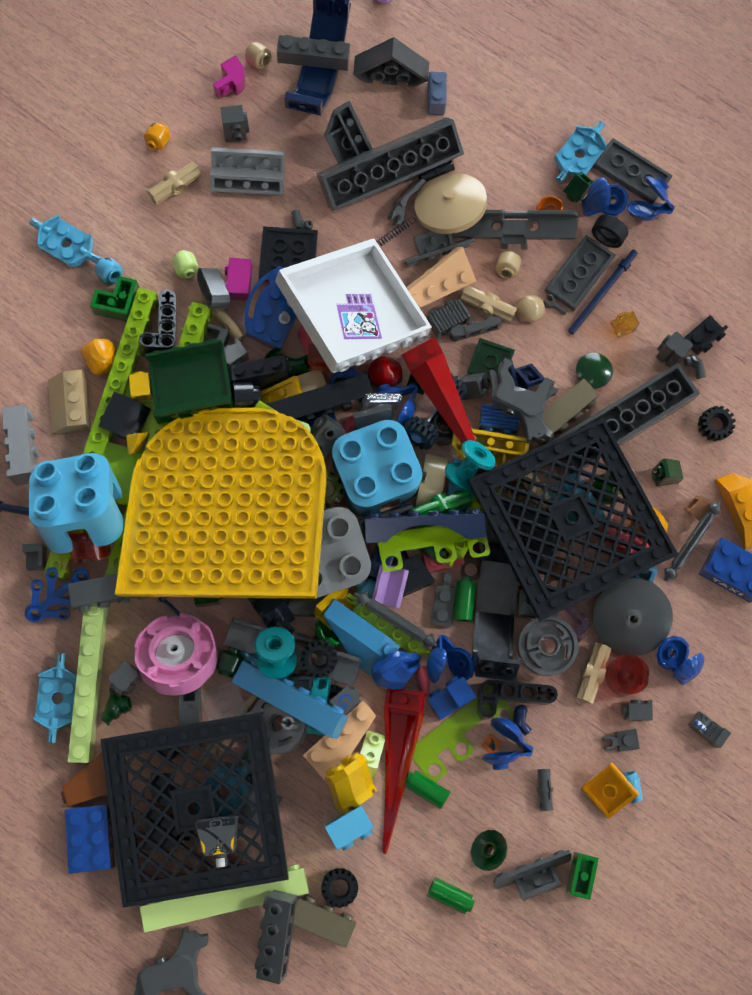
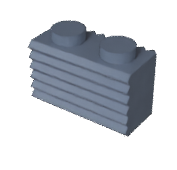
[428,72,447,115]

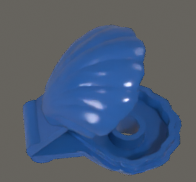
[627,176,675,221]
[581,177,629,217]
[371,384,418,427]
[427,635,474,683]
[656,636,704,686]
[482,718,533,770]

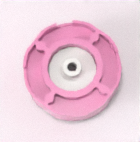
[134,613,218,696]

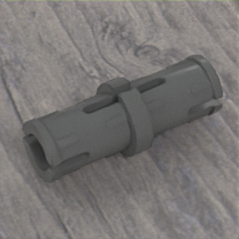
[537,769,553,811]

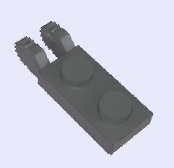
[449,316,502,342]

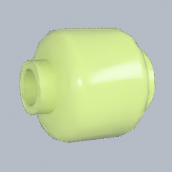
[172,250,199,279]

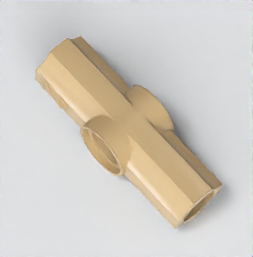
[147,161,202,205]
[460,286,517,324]
[576,643,612,704]

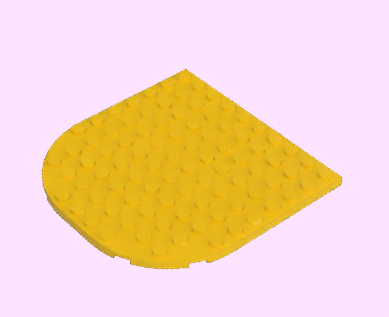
[115,408,326,599]

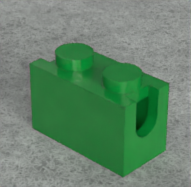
[566,852,599,900]

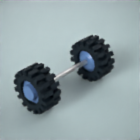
[404,373,468,450]

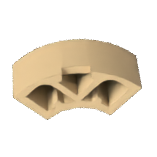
[416,454,449,506]

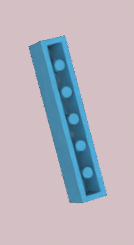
[232,660,349,739]

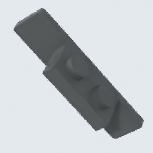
[402,231,474,266]
[494,850,571,901]

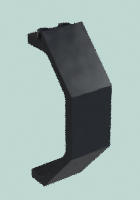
[472,542,521,682]

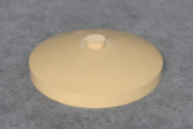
[414,173,487,234]

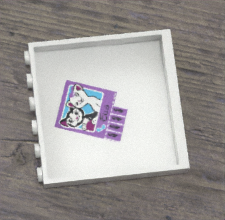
[275,239,432,373]

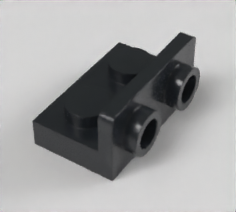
[683,315,728,356]

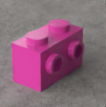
[224,258,253,301]

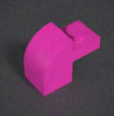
[213,56,246,98]

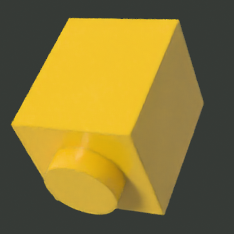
[129,371,153,402]

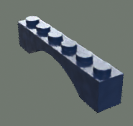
[365,509,486,543]

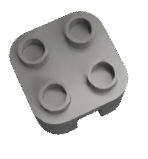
[317,507,371,598]

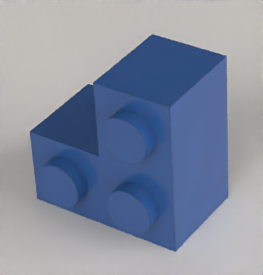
[427,676,476,721]

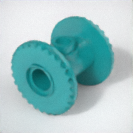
[445,440,496,492]
[254,627,297,679]

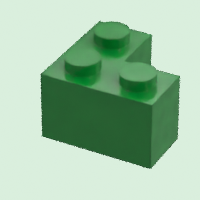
[90,276,140,322]

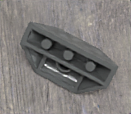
[324,101,373,164]

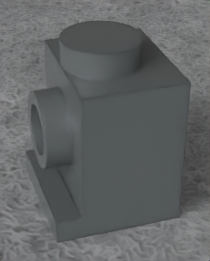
[621,700,653,721]

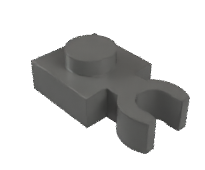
[602,729,640,752]

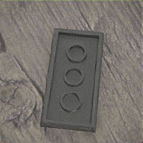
[593,138,672,204]
[544,235,616,311]

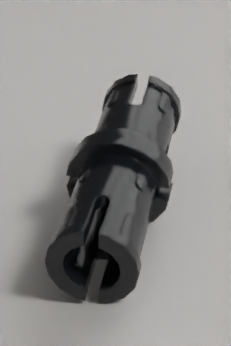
[418,160,455,181]

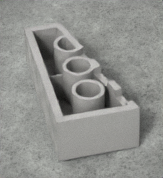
[2,404,39,486]

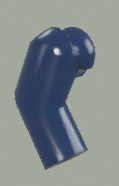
[513,704,532,736]

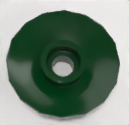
[471,830,508,871]

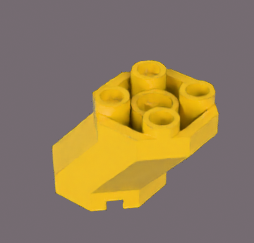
[325,752,377,815]

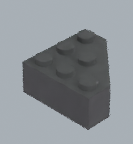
[353,37,429,87]

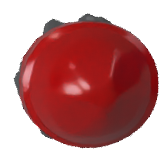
[368,356,403,387]

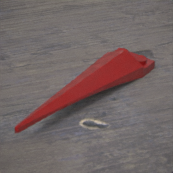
[401,337,487,472]
[383,689,426,854]

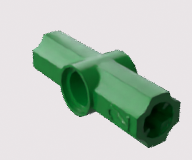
[412,490,472,515]

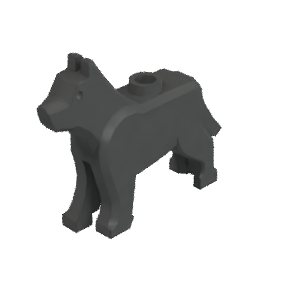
[488,358,558,444]
[134,926,209,995]

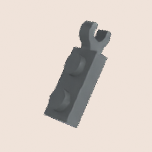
[431,573,456,628]

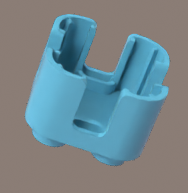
[332,420,422,517]
[29,453,124,554]

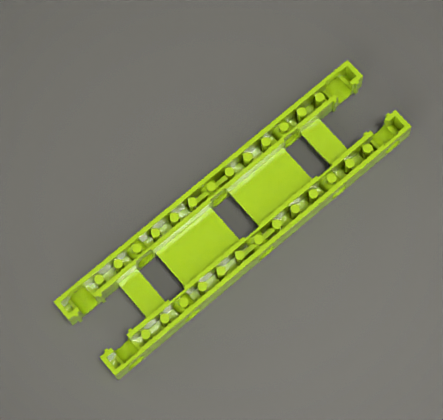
[44,287,212,582]

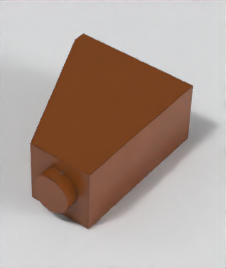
[61,753,108,807]

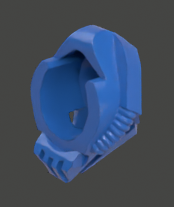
[371,651,421,690]

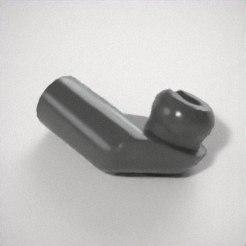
[291,210,313,230]
[684,355,706,379]

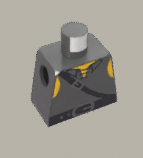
[196,815,238,867]

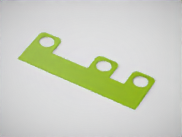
[378,525,490,572]
[413,686,514,782]

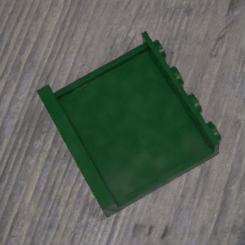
[145,339,234,424]

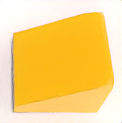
[126,432,148,454]

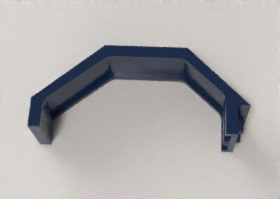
[284,0,351,116]

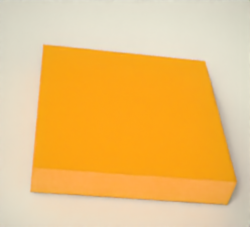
[581,762,639,819]

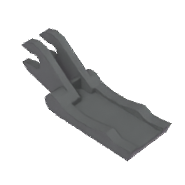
[388,179,426,225]

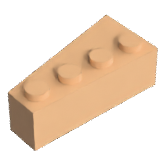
[406,247,476,308]
[303,701,377,784]

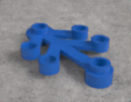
[25,567,89,623]

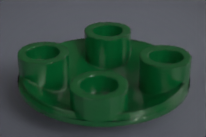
[576,353,613,388]

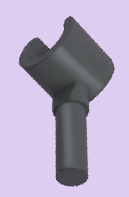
[543,294,567,315]

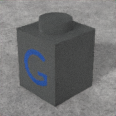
[329,685,361,715]

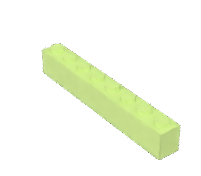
[68,606,109,763]
[140,864,309,933]

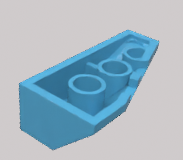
[322,598,401,676]

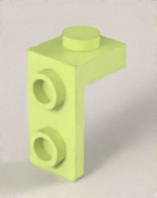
[360,731,385,781]

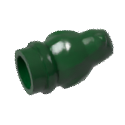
[101,688,132,726]

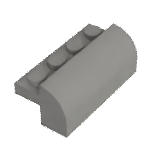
[210,147,285,195]

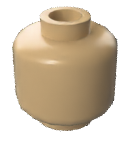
[245,42,272,69]
[496,251,521,279]

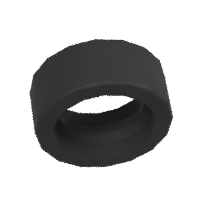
[591,215,629,248]

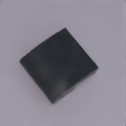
[99,391,151,440]

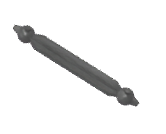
[664,500,721,582]
[353,591,438,648]

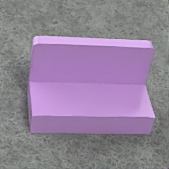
[372,565,409,609]

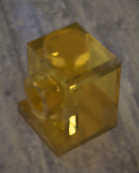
[610,311,640,338]

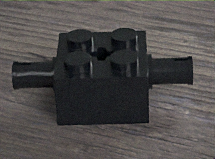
[247,598,295,634]

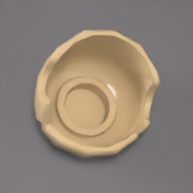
[515,295,545,323]

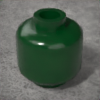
[216,647,244,678]

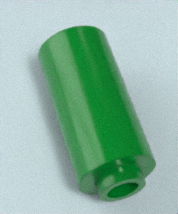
[453,577,476,622]
[405,770,450,809]
[427,877,475,915]

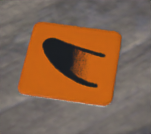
[481,734,502,753]

